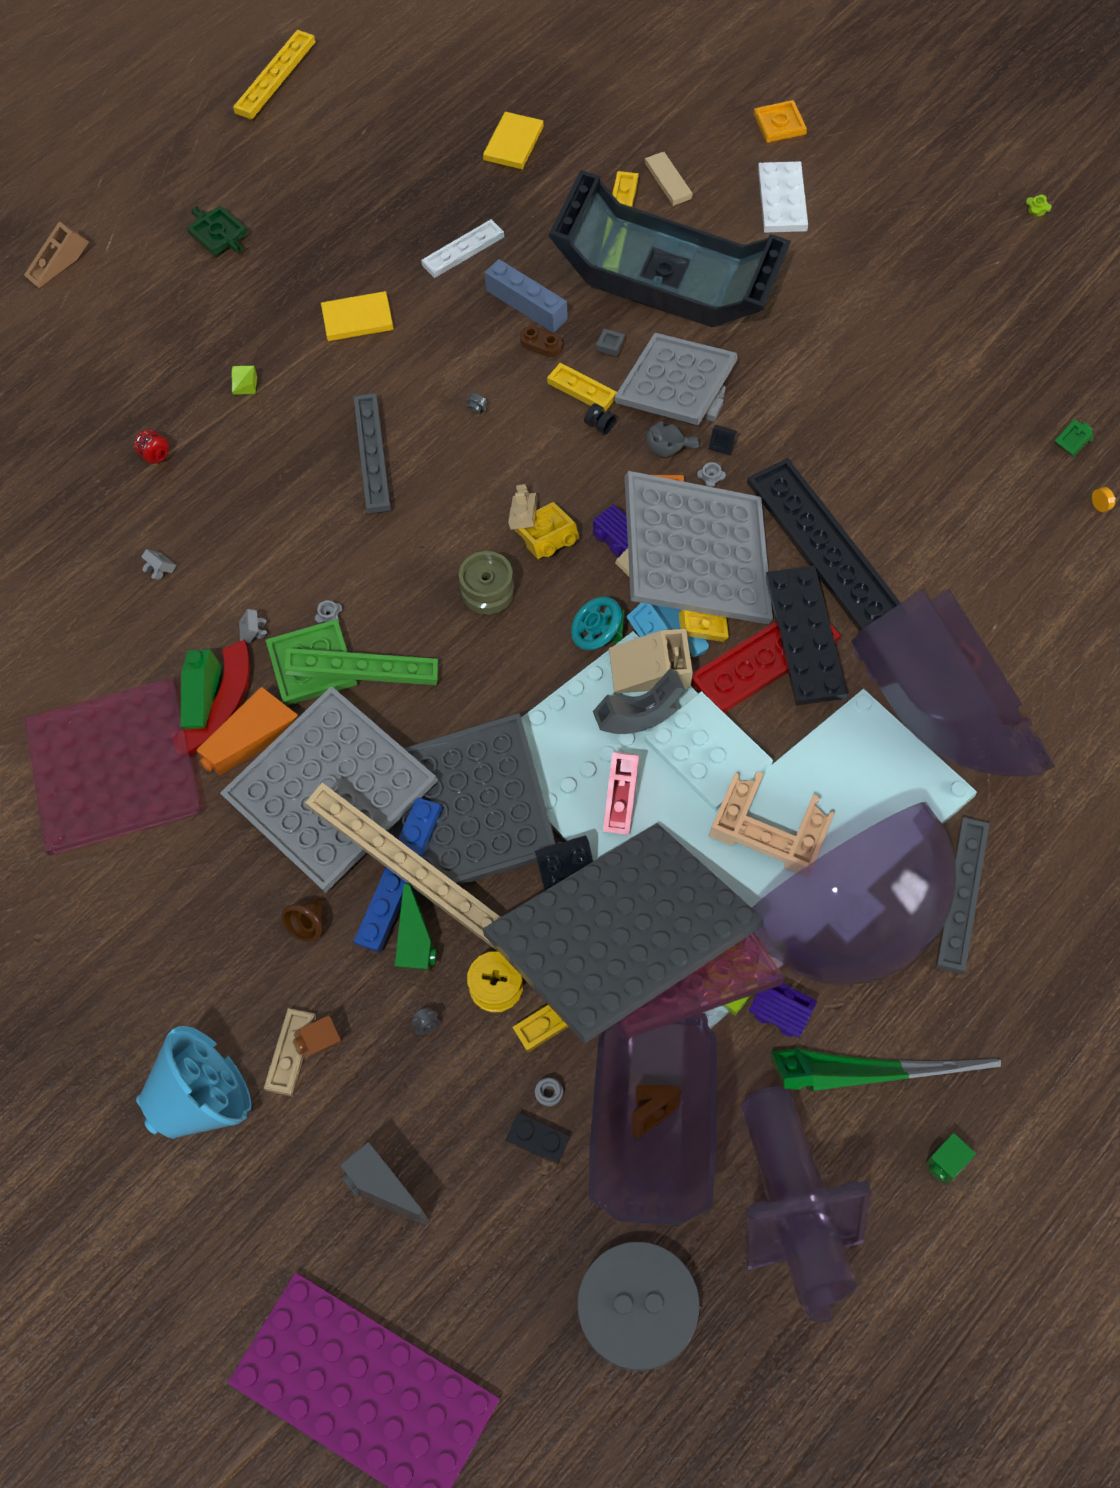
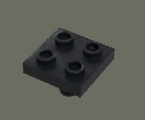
[534,835,593,891]

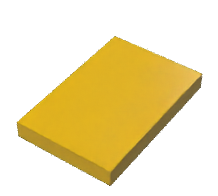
[483,112,544,170]
[321,291,394,341]

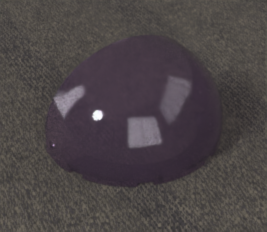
[752,802,956,986]

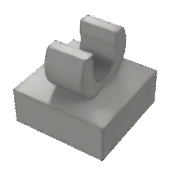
[142,549,177,580]
[239,609,267,644]

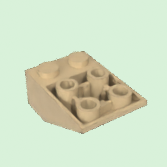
[609,629,693,694]

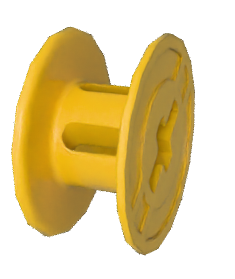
[467,951,523,1013]

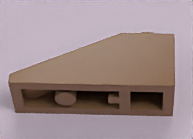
[24,221,89,288]

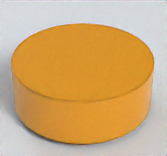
[1092,487,1115,512]

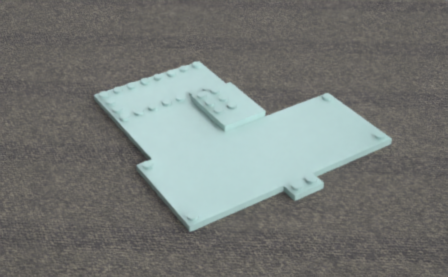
[521,631,977,1031]

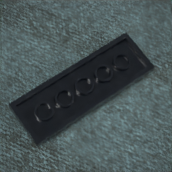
[765,565,847,706]

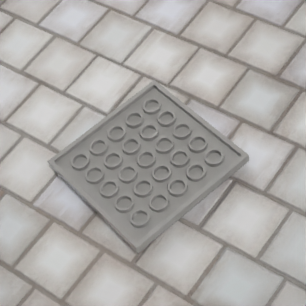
[625,471,773,624]
[220,686,438,893]

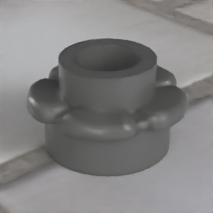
[466,393,488,414]

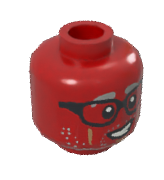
[134,429,169,464]

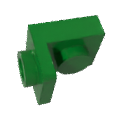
[1055,419,1094,457]

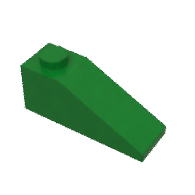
[180,649,222,730]
[395,884,437,971]

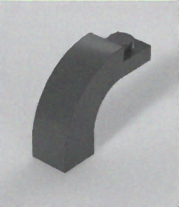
[593,669,685,734]

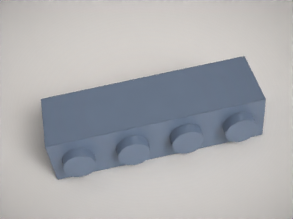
[484,259,568,333]

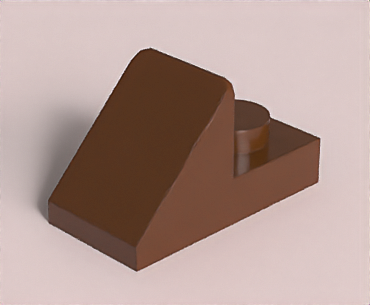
[631,1084,681,1139]

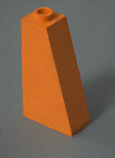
[196,687,298,776]

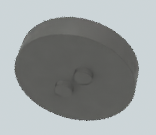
[578,1242,699,1372]

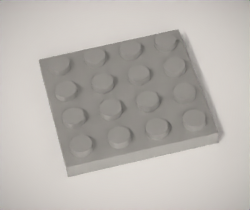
[615,333,738,425]

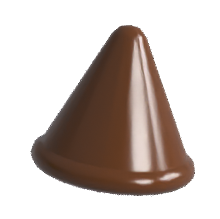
[281,898,324,942]

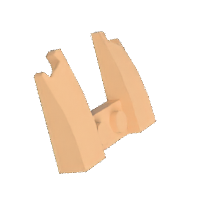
[709,772,834,877]

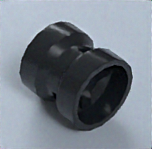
[584,403,616,435]

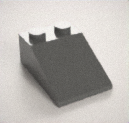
[340,1142,429,1226]

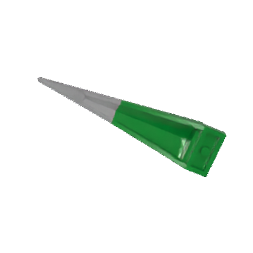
[771,1048,1001,1091]

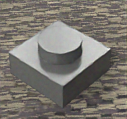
[596,329,625,357]

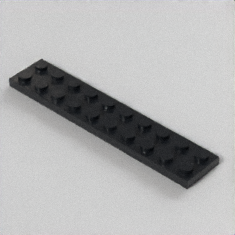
[747,458,925,661]

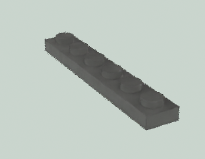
[354,393,391,514]
[936,817,990,975]

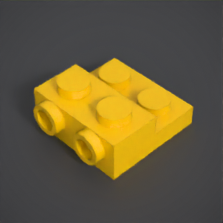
[514,502,579,559]

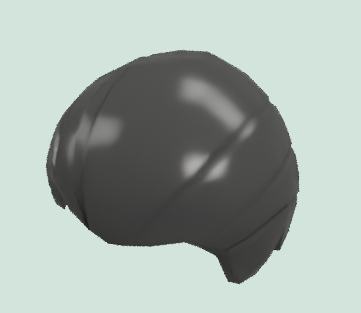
[646,421,699,457]

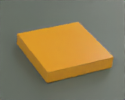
[754,100,807,143]

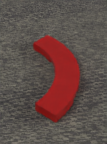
[172,640,251,760]

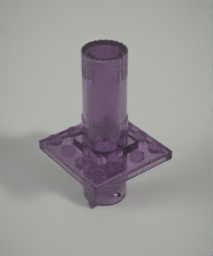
[741,1086,871,1322]

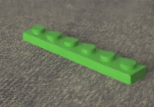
[284,648,438,685]

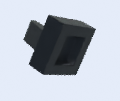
[708,425,738,456]

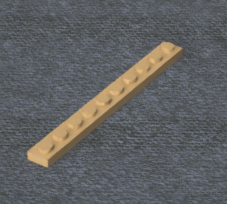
[305,783,501,951]

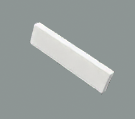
[421,219,504,278]

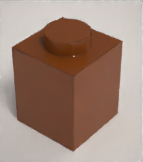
[293,1015,341,1060]

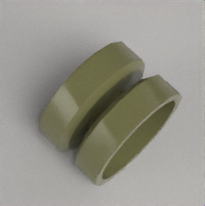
[458,551,515,615]

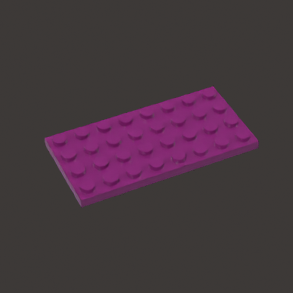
[227,1272,500,1488]

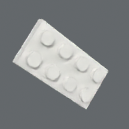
[758,161,808,233]

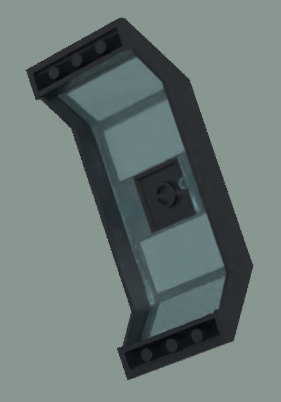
[549,170,791,327]

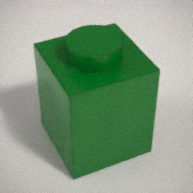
[926,1133,976,1185]

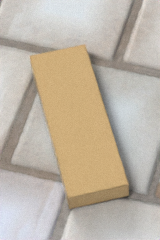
[645,152,693,206]
[264,1008,316,1096]

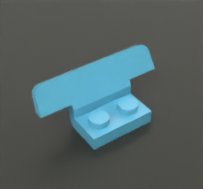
[626,603,709,657]

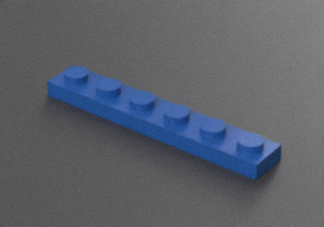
[353,798,443,953]

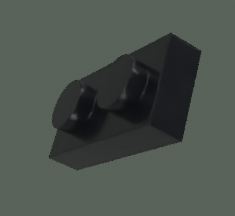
[506,1113,570,1165]

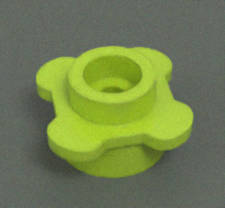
[1026,195,1052,216]

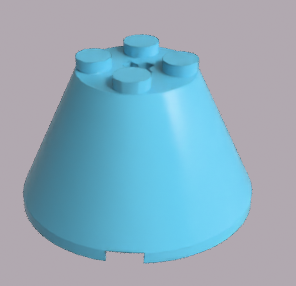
[136,1026,251,1139]

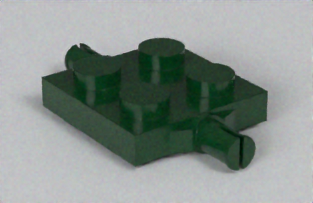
[186,205,248,256]

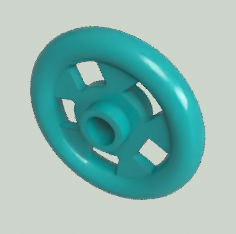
[571,596,622,650]

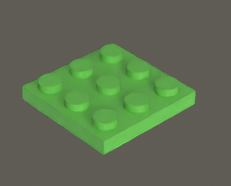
[266,619,357,706]

